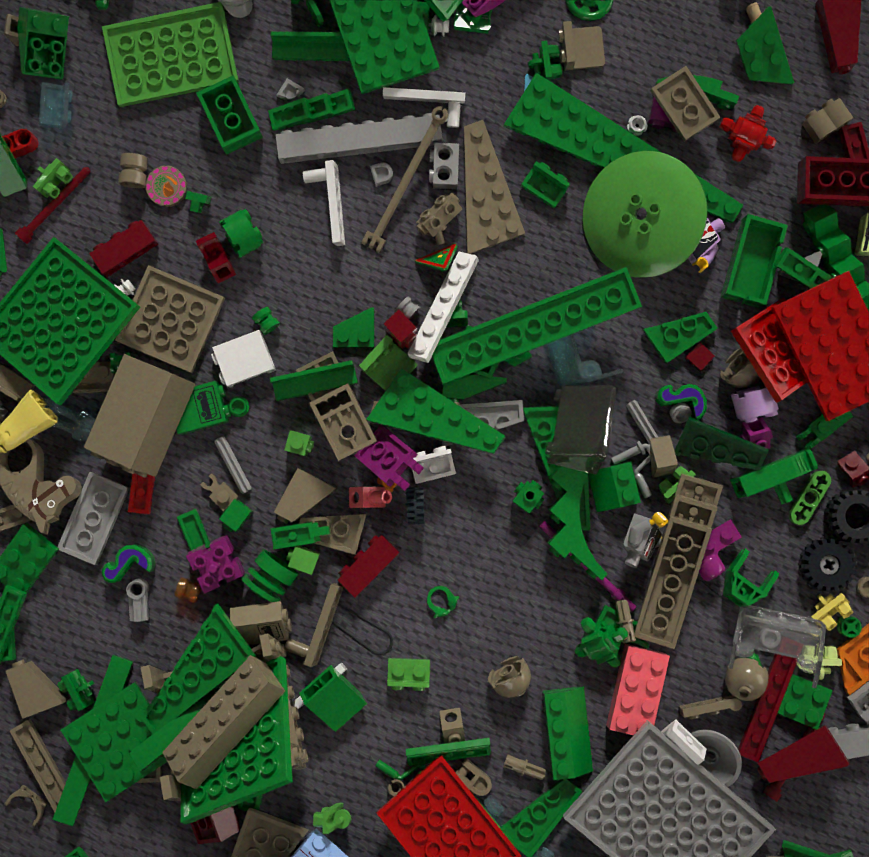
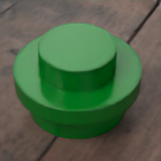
[228,396,249,417]

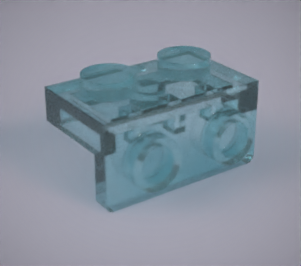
[39,82,72,128]

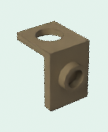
[439,708,465,744]

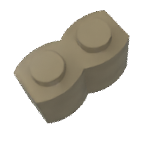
[802,98,853,144]

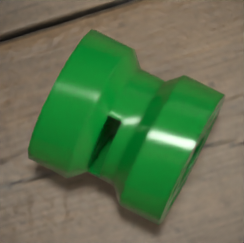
[252,306,280,335]

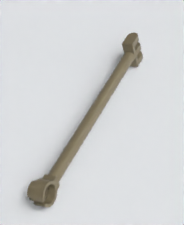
[361,106,449,253]

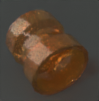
[175,577,201,603]

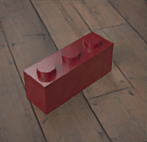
[89,220,159,278]
[383,310,417,350]
[338,534,400,597]

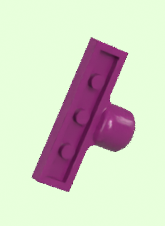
[699,519,742,581]

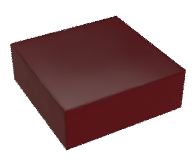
[685,342,715,371]

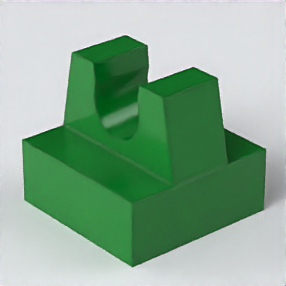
[185,191,212,213]

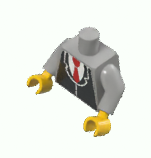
[623,512,668,568]

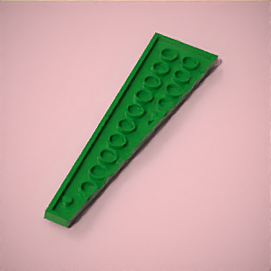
[503,73,743,223]

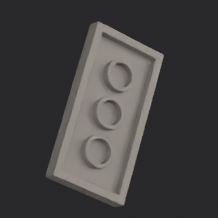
[57,472,130,565]

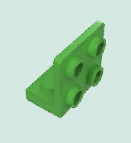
[359,335,417,391]

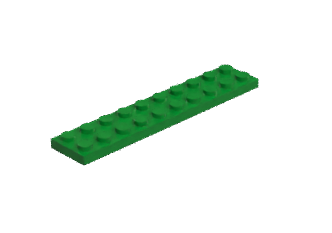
[432,267,642,384]

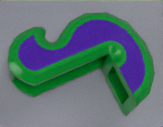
[655,384,707,420]
[102,544,156,583]

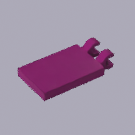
[355,425,424,491]

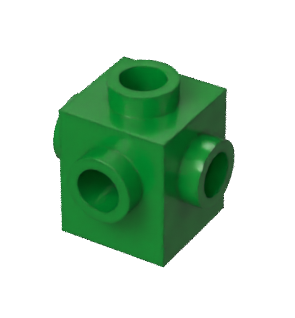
[512,480,544,514]

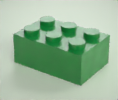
[196,75,263,155]

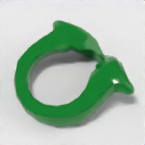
[427,585,459,618]

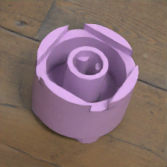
[731,386,779,423]

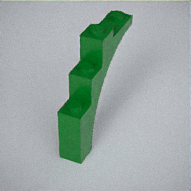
[547,440,607,580]

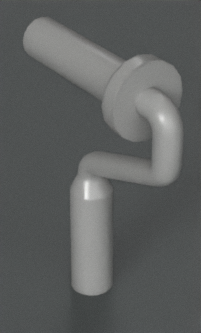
[611,441,652,498]

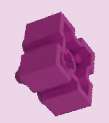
[186,534,245,594]

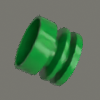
[242,549,299,602]

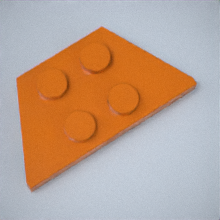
[836,623,869,695]

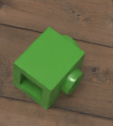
[284,430,314,457]
[286,546,320,575]

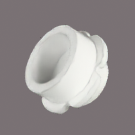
[627,115,647,136]

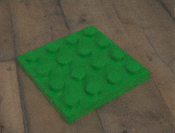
[61,681,167,802]

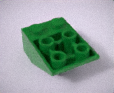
[18,7,69,79]

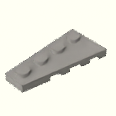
[442,400,524,446]

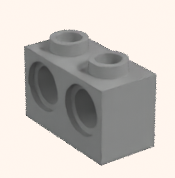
[429,143,459,189]

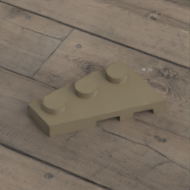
[299,514,367,555]

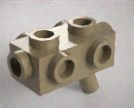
[416,193,462,245]

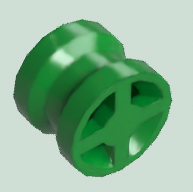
[836,616,862,638]

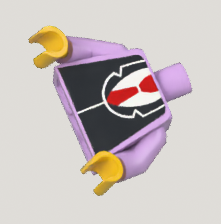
[688,218,725,273]

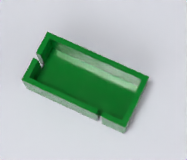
[720,214,788,309]

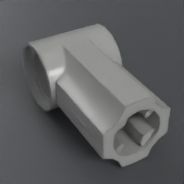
[126,578,149,622]

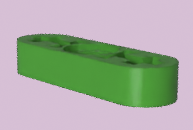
[789,471,831,525]

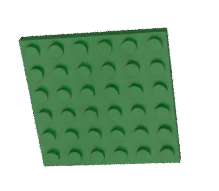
[0,237,141,406]
[181,656,293,825]

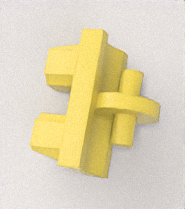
[811,593,853,631]

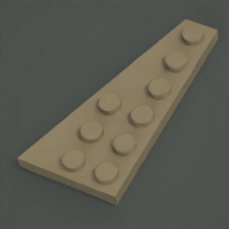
[464,120,525,254]

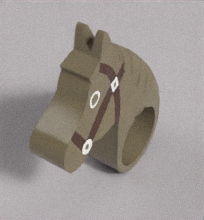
[0,439,82,535]

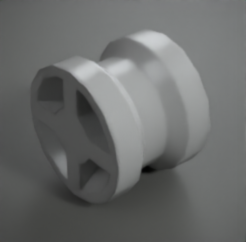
[395,297,420,320]

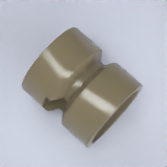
[118,153,148,188]

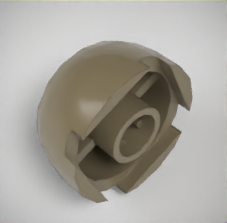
[720,348,760,388]
[488,656,531,698]
[725,658,769,701]

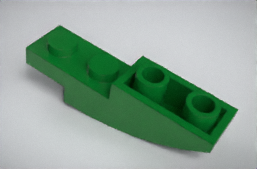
[655,75,739,110]

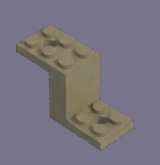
[296,351,377,461]

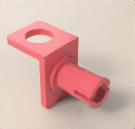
[349,487,392,508]

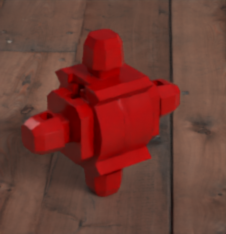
[719,105,776,162]

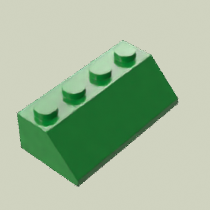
[542,686,593,780]

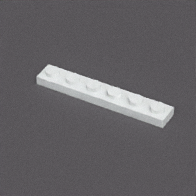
[408,252,479,363]

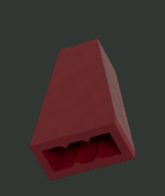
[815,0,861,75]
[757,725,850,783]

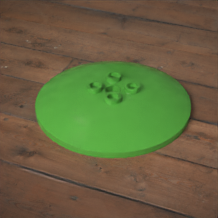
[583,151,707,278]

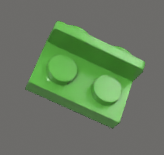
[387,658,430,691]

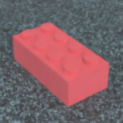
[606,644,670,735]

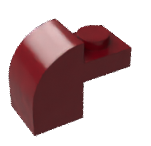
[196,232,236,283]

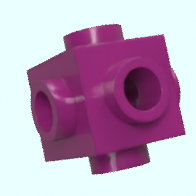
[740,417,773,449]

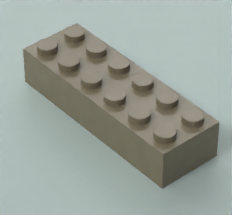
[163,655,285,789]

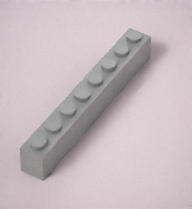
[276,113,442,164]

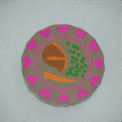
[146,166,187,207]

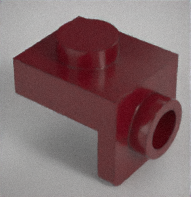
[837,451,869,488]

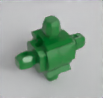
[575,617,628,668]

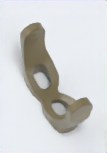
[4,785,47,827]

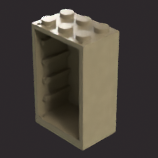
[84,354,195,477]

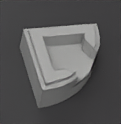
[276,78,305,100]

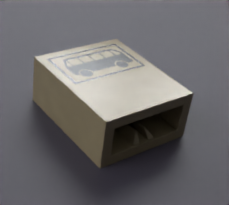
[230,601,292,645]

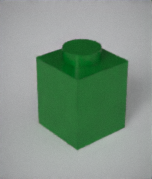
[219,499,253,532]

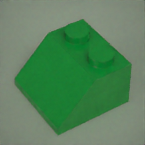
[588,462,641,512]

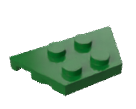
[736,6,794,84]

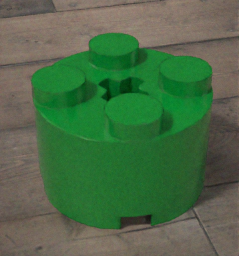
[219,209,263,258]

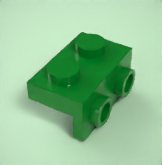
[521,161,570,209]

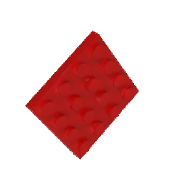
[731,297,807,403]

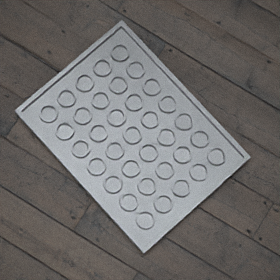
[563,720,776,857]

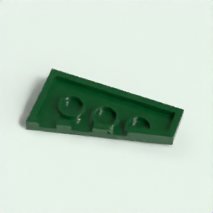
[675,417,769,470]

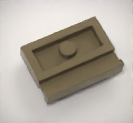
[73,362,115,393]

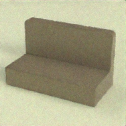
[0,364,35,402]

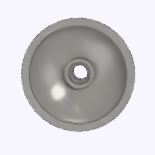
[691,730,742,787]

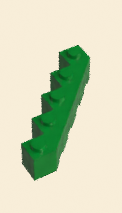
[803,205,869,311]

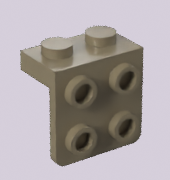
[558,21,605,71]

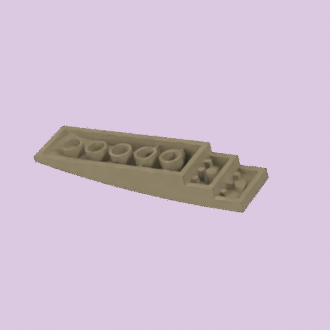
[634,473,723,649]

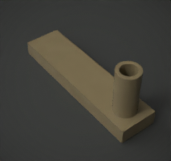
[284,583,344,667]

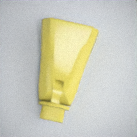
[0,390,58,454]

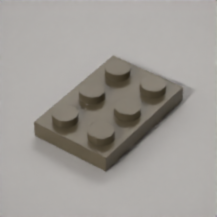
[650,66,720,142]

